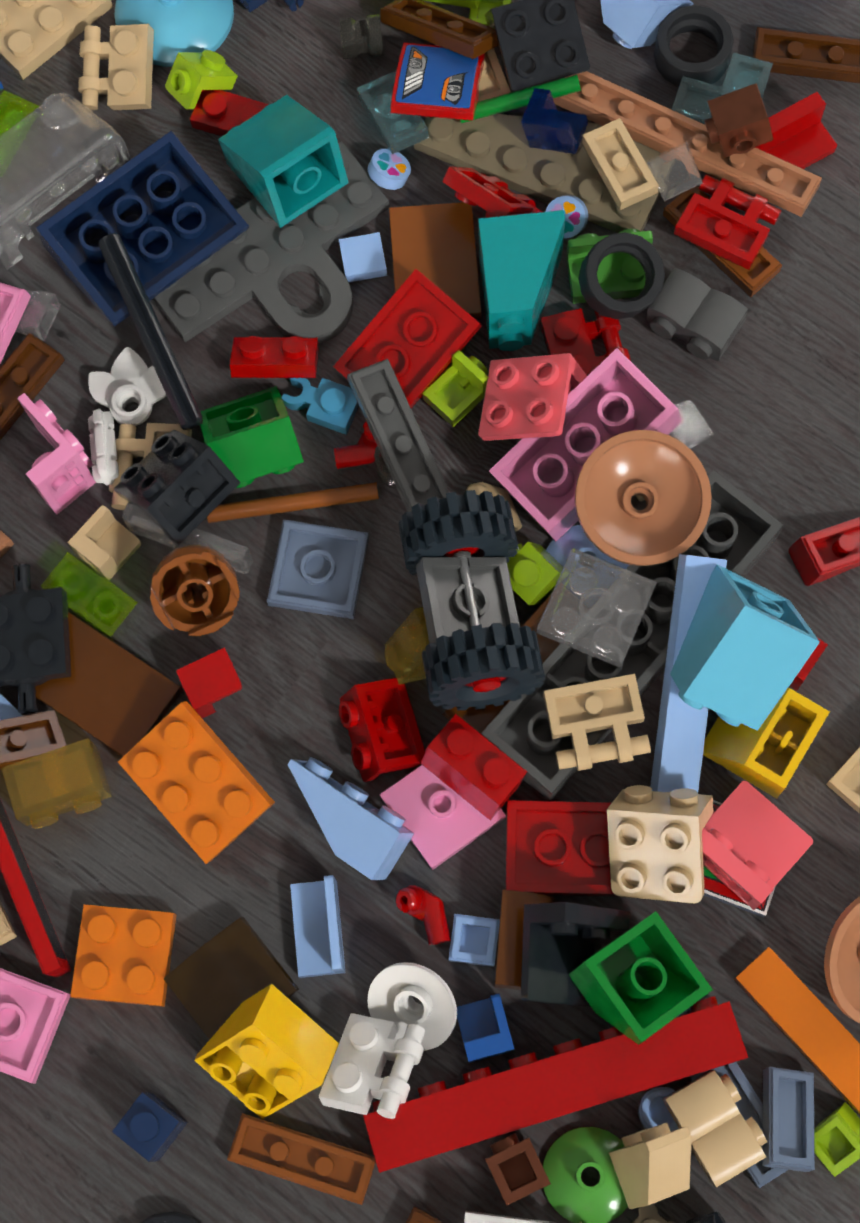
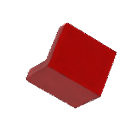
[176,647,243,718]

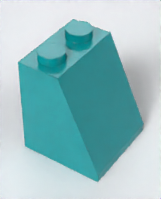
[218,95,349,228]
[478,210,565,351]

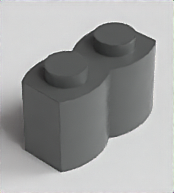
[646,268,748,361]

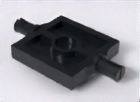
[0,564,71,714]

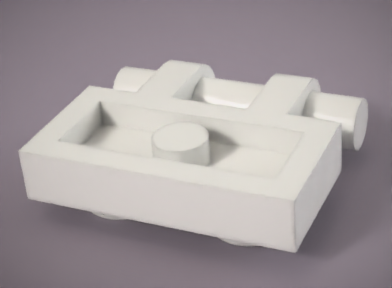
[319,1013,425,1119]

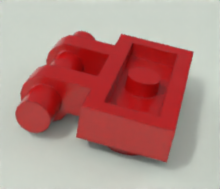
[442,167,543,218]
[674,174,782,270]
[540,308,631,376]

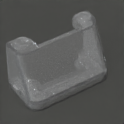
[0,92,131,270]

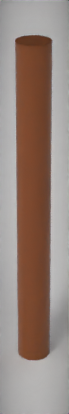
[207,482,379,523]

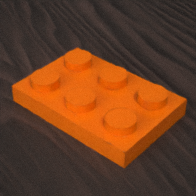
[118,701,275,864]

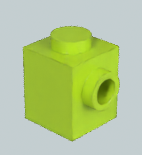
[507,542,571,606]

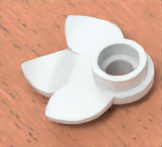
[88,347,167,426]

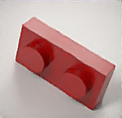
[190,90,269,136]
[230,336,319,378]

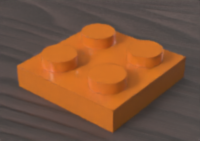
[70,904,177,1007]

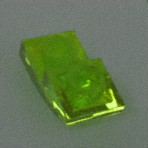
[41,552,138,638]

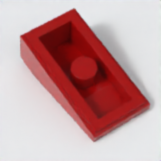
[789,517,860,586]

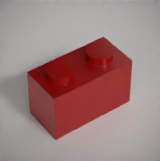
[421,714,527,821]

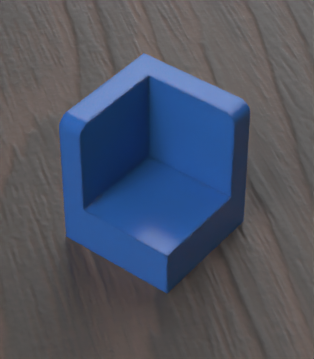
[457,993,514,1063]

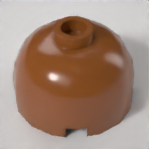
[150,545,240,636]

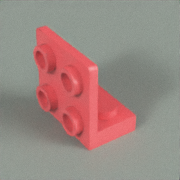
[478,353,587,441]
[702,781,813,910]

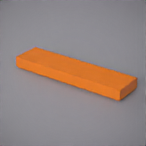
[734,947,860,1115]

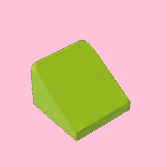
[814,1102,860,1177]

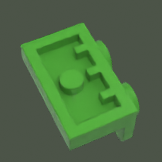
[566,229,653,304]

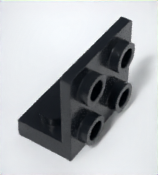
[485,0,590,92]
[114,430,240,545]
[521,902,630,1007]

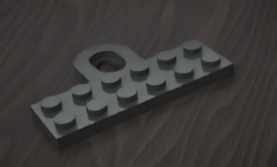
[153,141,390,343]

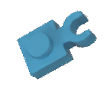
[282,378,359,435]

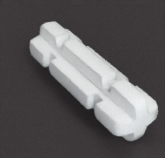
[88,409,119,486]

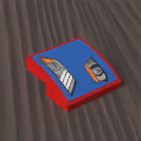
[391,43,485,121]

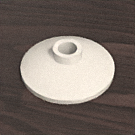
[367,962,457,1051]

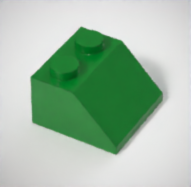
[200,386,304,488]
[569,911,713,1045]

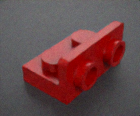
[339,677,425,782]

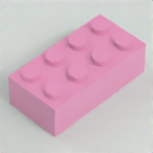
[489,348,682,542]

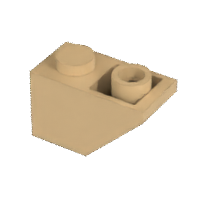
[609,1123,692,1209]

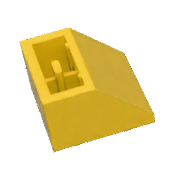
[703,688,830,799]
[194,984,339,1119]

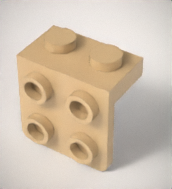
[607,785,713,904]

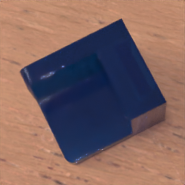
[521,88,588,154]

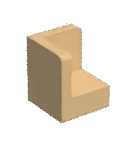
[67,505,141,581]

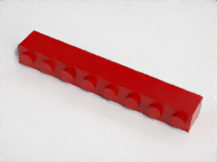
[363,996,749,1173]

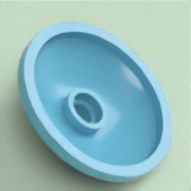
[114,0,234,67]

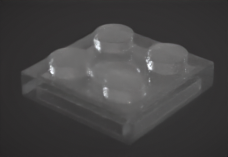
[536,548,657,668]

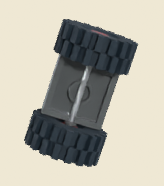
[398,490,545,710]

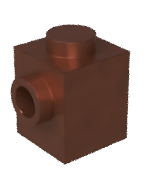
[704,83,773,157]
[485,1133,551,1206]

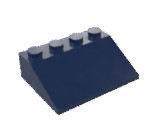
[36,131,249,327]

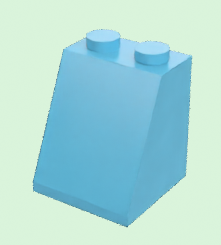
[670,564,820,731]

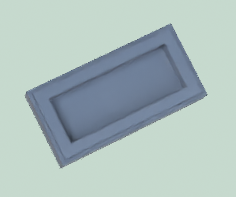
[763,1067,815,1172]

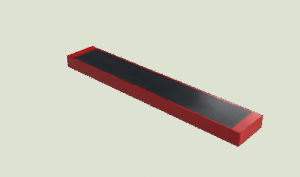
[0,798,72,978]

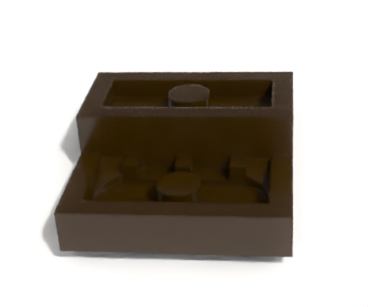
[164,917,299,1040]

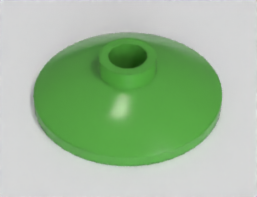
[543,1127,628,1223]

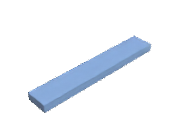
[650,554,727,792]

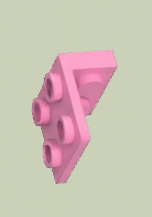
[17,393,96,515]

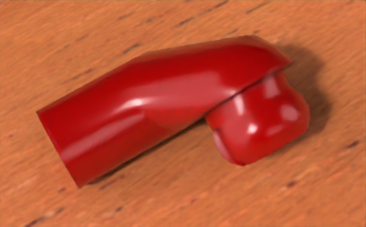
[334,422,381,469]
[395,885,451,945]

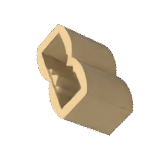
[662,1070,767,1187]

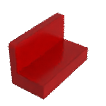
[755,92,837,169]

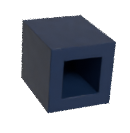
[112,1092,188,1162]

